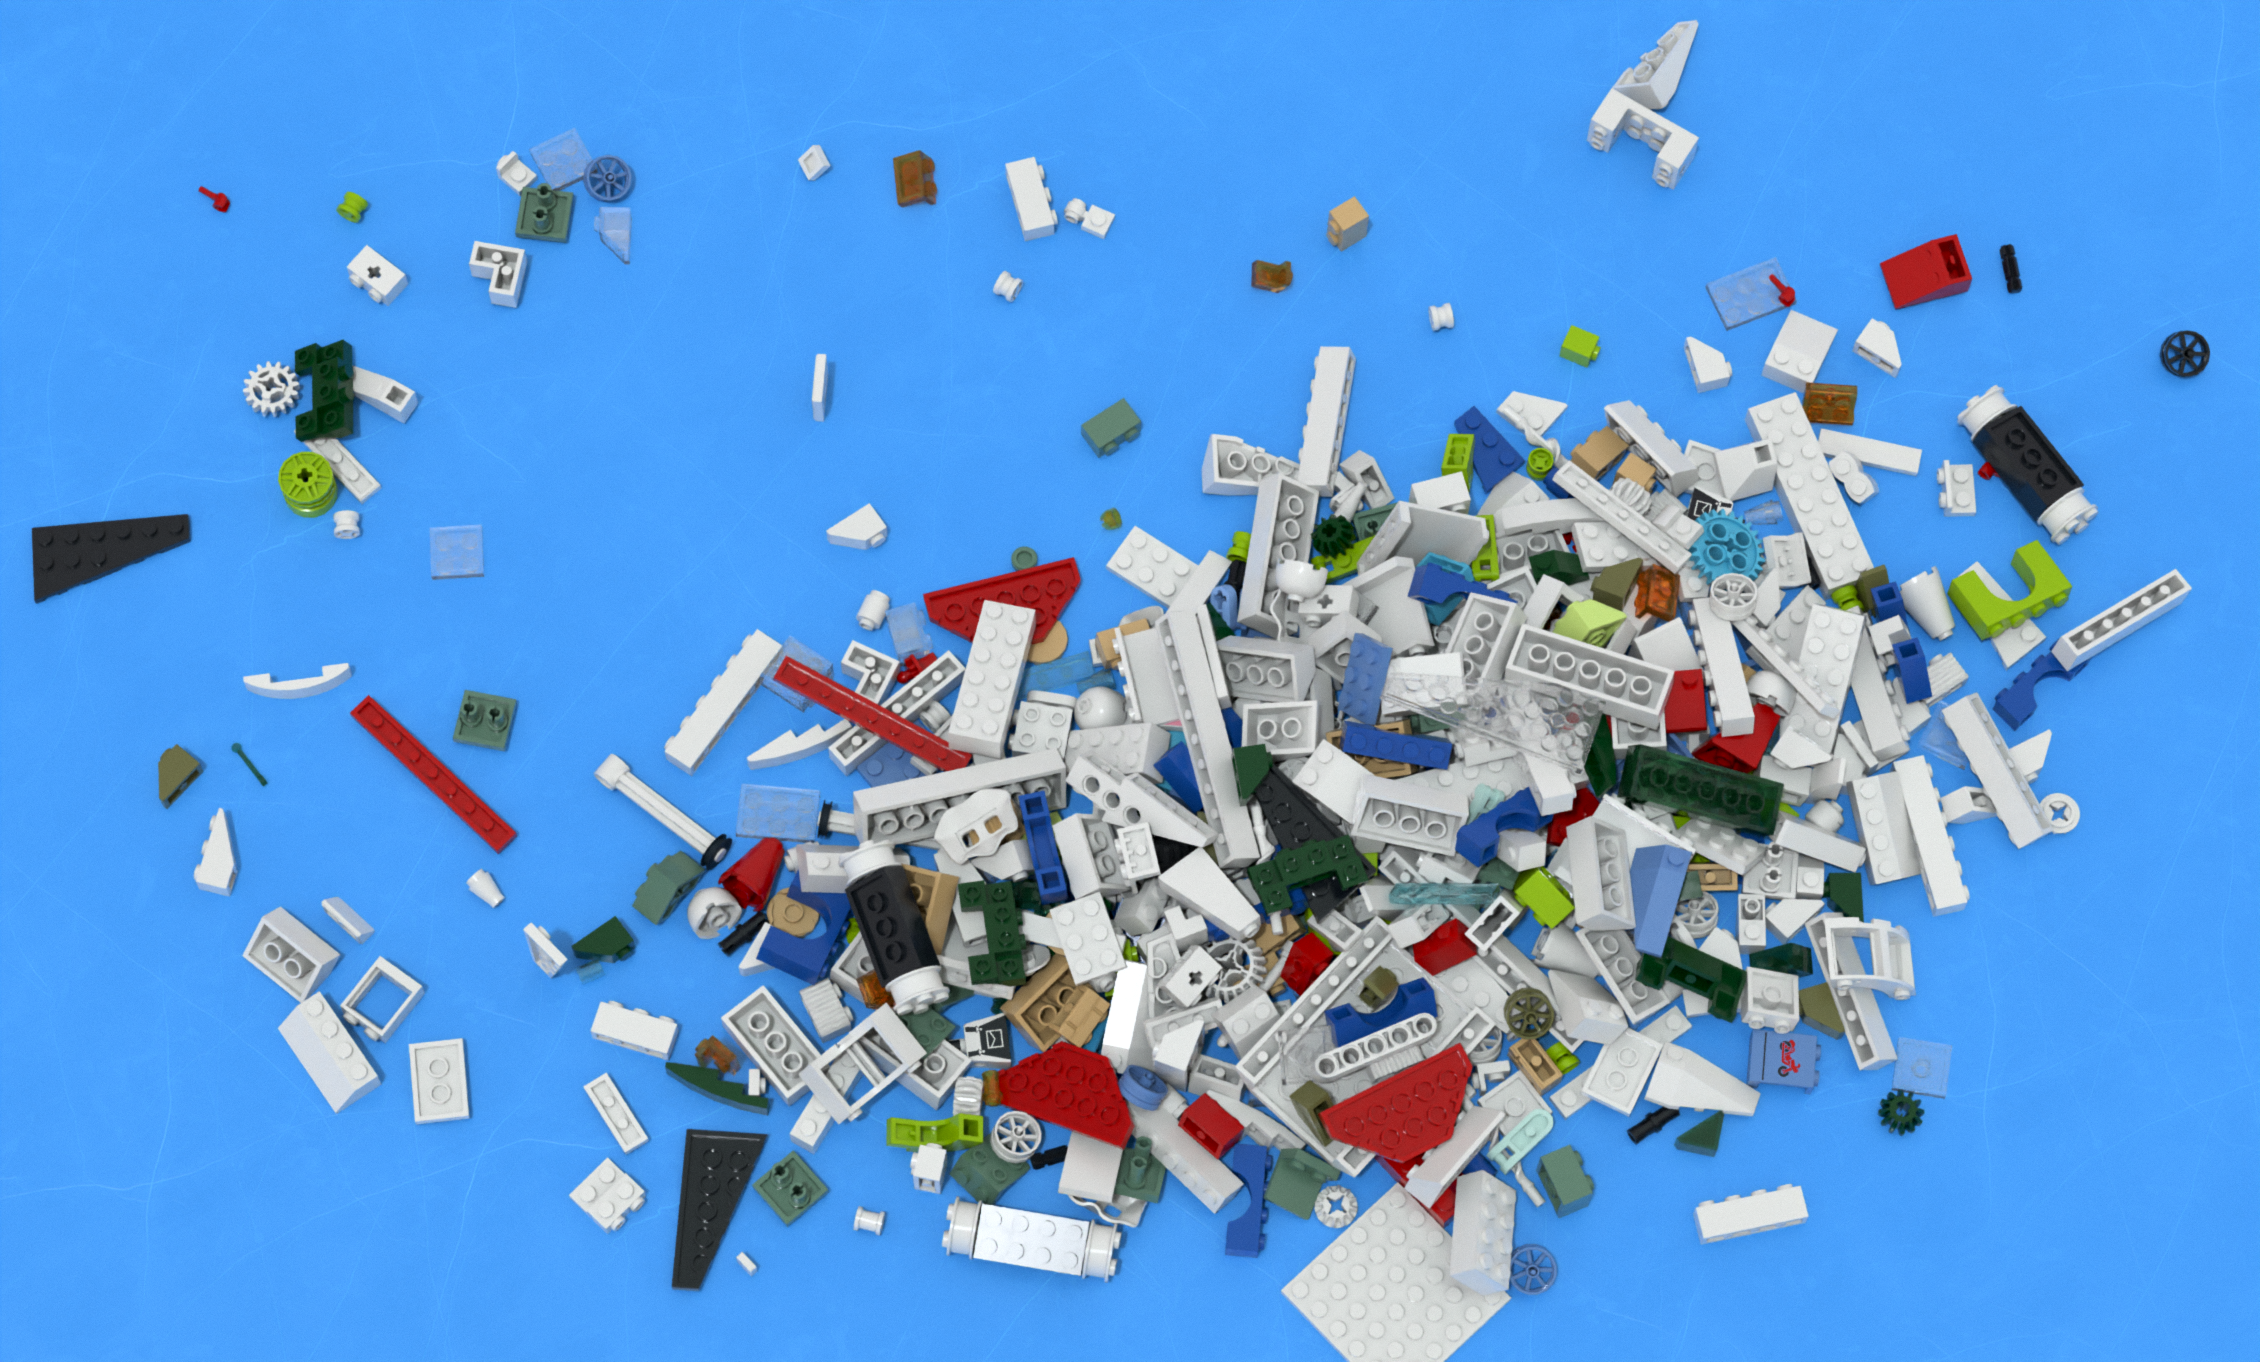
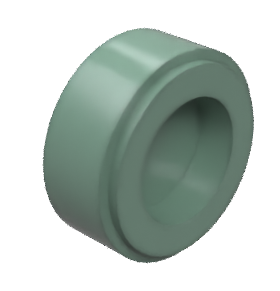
[1011,547,1037,571]

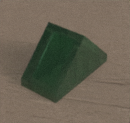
[1674,1110,1724,1157]

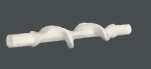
[1502,405,1569,469]
[1251,806,1284,935]
[1461,1094,1546,1208]

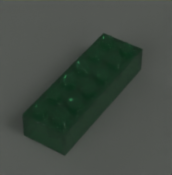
[1617,744,1784,837]

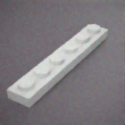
[1552,460,1692,574]
[1730,615,1840,719]
[1549,1006,1692,1120]

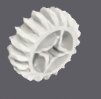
[1203,936,1267,1004]

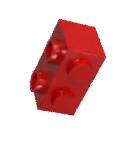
[1413,918,1477,976]
[1280,932,1334,996]
[1178,1093,1245,1160]

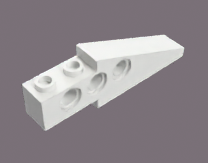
[1065,750,1219,848]

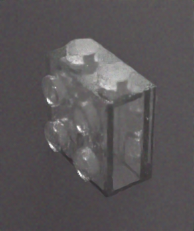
[760,636,835,713]

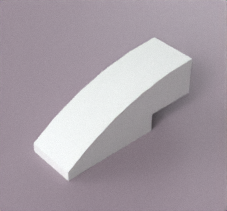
[1804,758,1846,805]

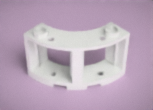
[1523,574,1637,655]
[1824,917,1916,1000]
[798,1003,927,1124]

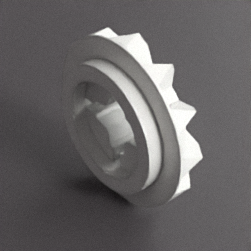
[2040,793,2080,834]
[1314,1185,1358,1228]

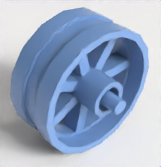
[583,155,632,202]
[1118,1065,1168,1111]
[1510,1244,1557,1295]

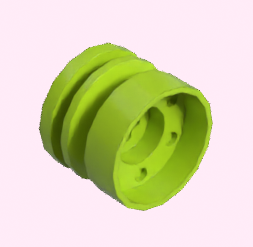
[278,452,338,518]

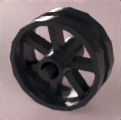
[2160,330,2210,377]

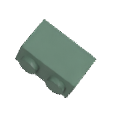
[1081,398,1141,458]

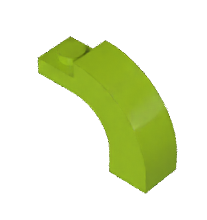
[886,1113,983,1152]

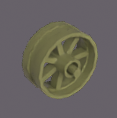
[1503,987,1554,1040]

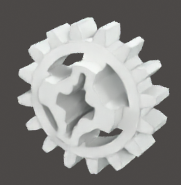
[243,361,300,417]

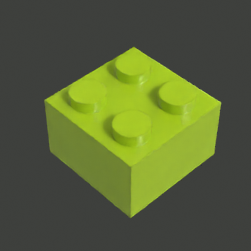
[1513,866,1575,929]

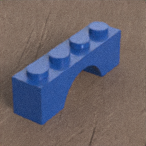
[1407,563,1518,606]
[1993,638,2092,731]
[1339,720,1452,770]
[1455,787,1553,867]
[1018,791,1068,905]
[1324,977,1438,1048]
[1225,1144,1272,1258]

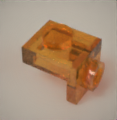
[1251,260,1293,293]

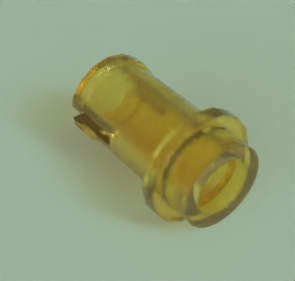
[982,1070,1003,1106]

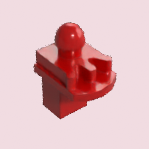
[896,652,937,684]

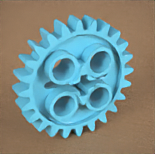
[1686,509,1765,591]

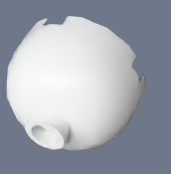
[1275,559,1328,602]
[1746,668,1796,717]
[1074,686,1126,730]
[687,887,742,939]

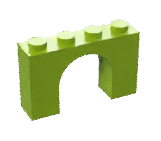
[1947,540,2072,641]

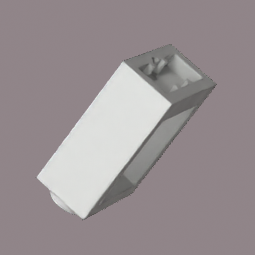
[340,956,425,1043]

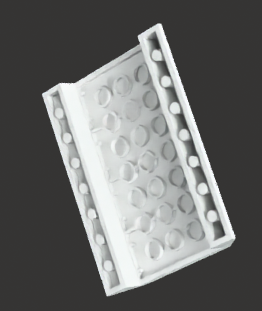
[1234,915,1496,1178]

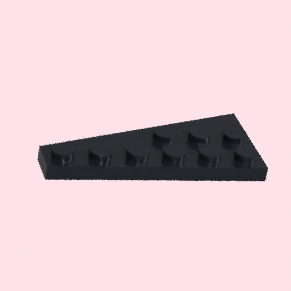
[32,514,191,604]
[1255,763,1377,924]
[672,1129,768,1291]

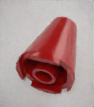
[718,837,785,912]

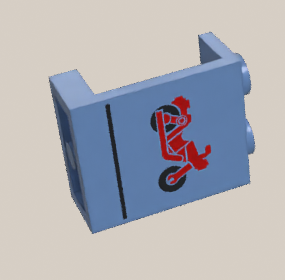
[1746,1029,1821,1094]

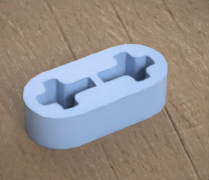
[1210,584,1237,631]

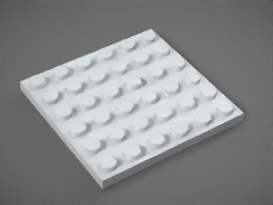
[1281,1182,1511,1362]

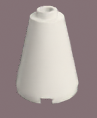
[1900,566,1955,641]
[1530,921,1601,978]

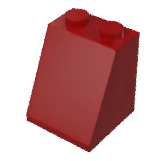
[1691,703,1781,781]

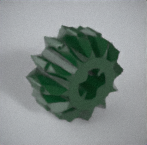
[1311,513,1356,559]
[1878,1089,1924,1136]

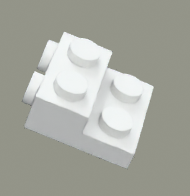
[1446,721,1517,767]
[1416,851,1484,889]
[1741,966,1799,1034]
[569,1157,646,1234]

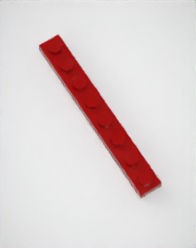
[773,656,972,772]
[350,695,517,854]

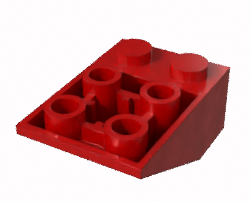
[1880,234,1972,310]

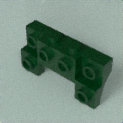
[295,340,354,442]
[1247,834,1369,917]
[958,880,1027,987]
[1635,936,1747,1023]

